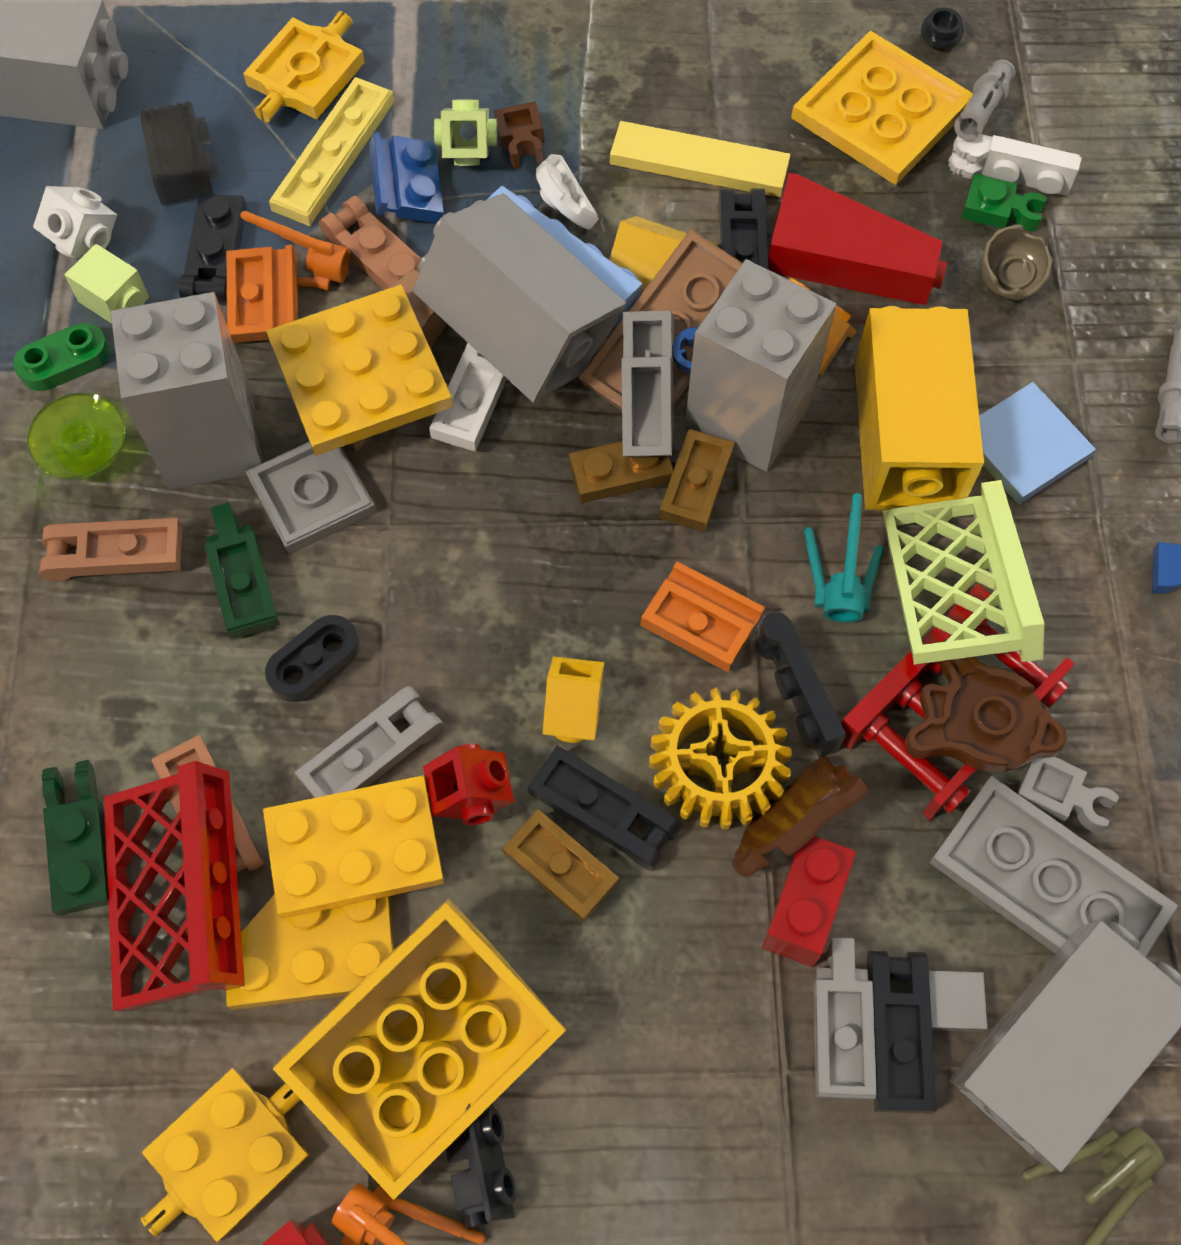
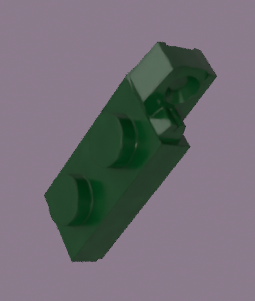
[204,502,280,639]

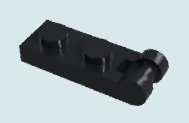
[718,188,769,270]
[179,194,247,304]
[756,612,846,758]
[528,745,682,871]
[867,950,936,1114]

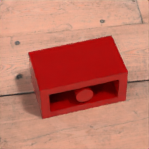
[761,836,856,968]

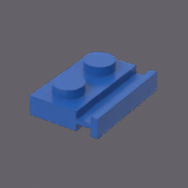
[369,132,444,224]

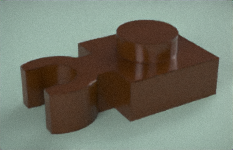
[493,101,545,169]

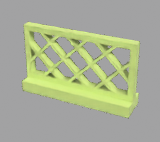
[883,480,1044,665]

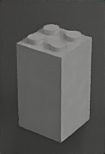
[0,0,128,129]
[412,193,626,402]
[684,259,837,472]
[110,292,263,490]
[949,921,1181,1172]

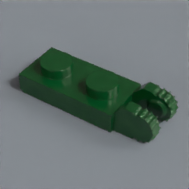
[41,760,108,916]

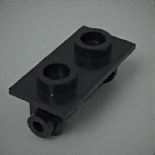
[446,1103,516,1229]

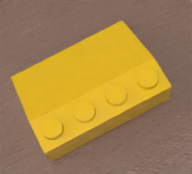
[273,898,566,1200]

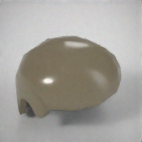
[980,225,1053,301]

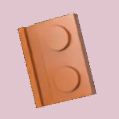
[226,244,298,343]
[640,561,765,673]

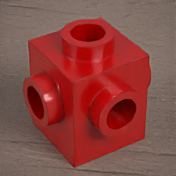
[423,744,515,826]

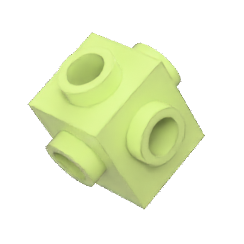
[434,99,498,166]

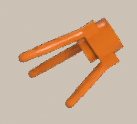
[240,211,351,291]
[331,1183,486,1245]

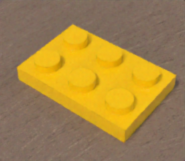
[263,775,444,919]

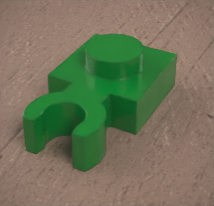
[961,173,1047,231]

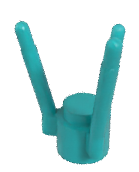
[804,493,884,623]

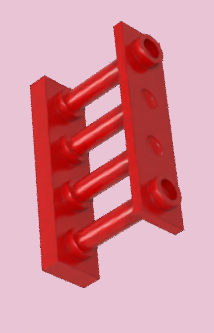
[841,583,1075,821]

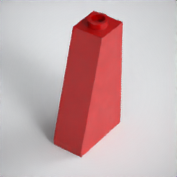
[768,173,947,305]

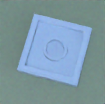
[979,382,1096,505]

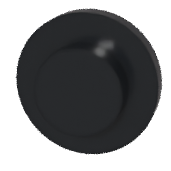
[921,7,964,49]

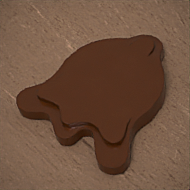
[905,639,1067,772]
[732,756,867,877]

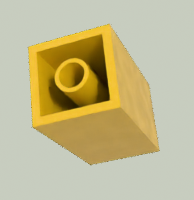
[854,306,984,510]

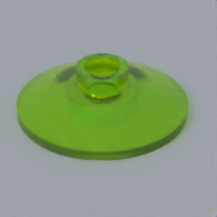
[27,393,126,479]

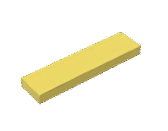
[269,77,394,226]
[610,121,790,198]

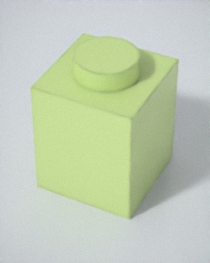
[64,244,149,324]

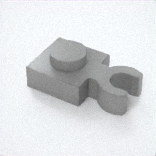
[1016,757,1119,832]

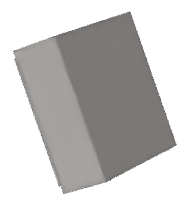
[929,971,987,1032]

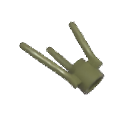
[1022,1127,1165,1245]

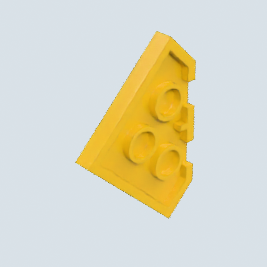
[226,894,394,1010]

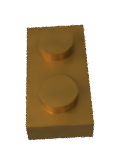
[659,429,735,532]
[568,441,673,504]
[502,809,619,924]

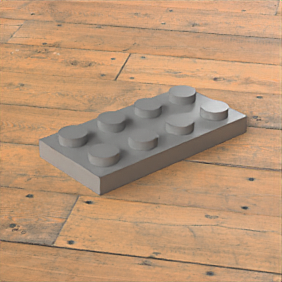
[929,776,1178,957]

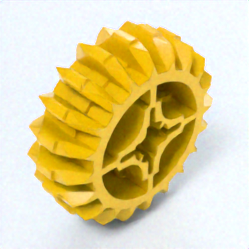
[649,687,792,830]

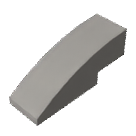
[621,310,674,457]

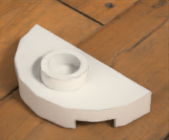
[536,154,599,230]

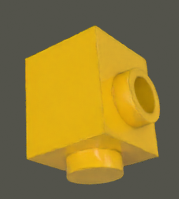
[542,656,604,743]

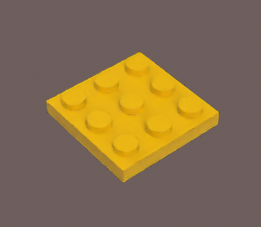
[791,30,973,185]
[266,284,453,456]

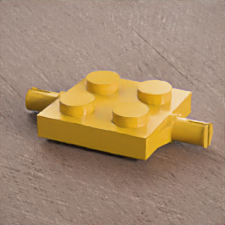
[243,11,365,123]
[140,1068,310,1242]

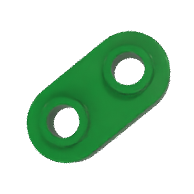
[13,323,110,391]

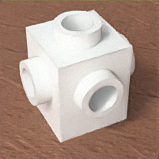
[33,186,117,258]

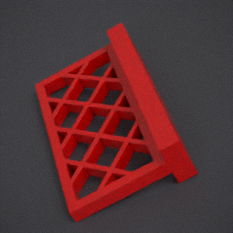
[104,761,245,1012]

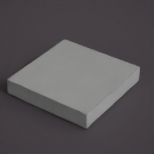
[245,442,377,555]

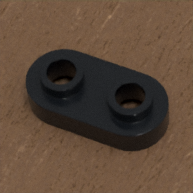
[265,615,359,702]

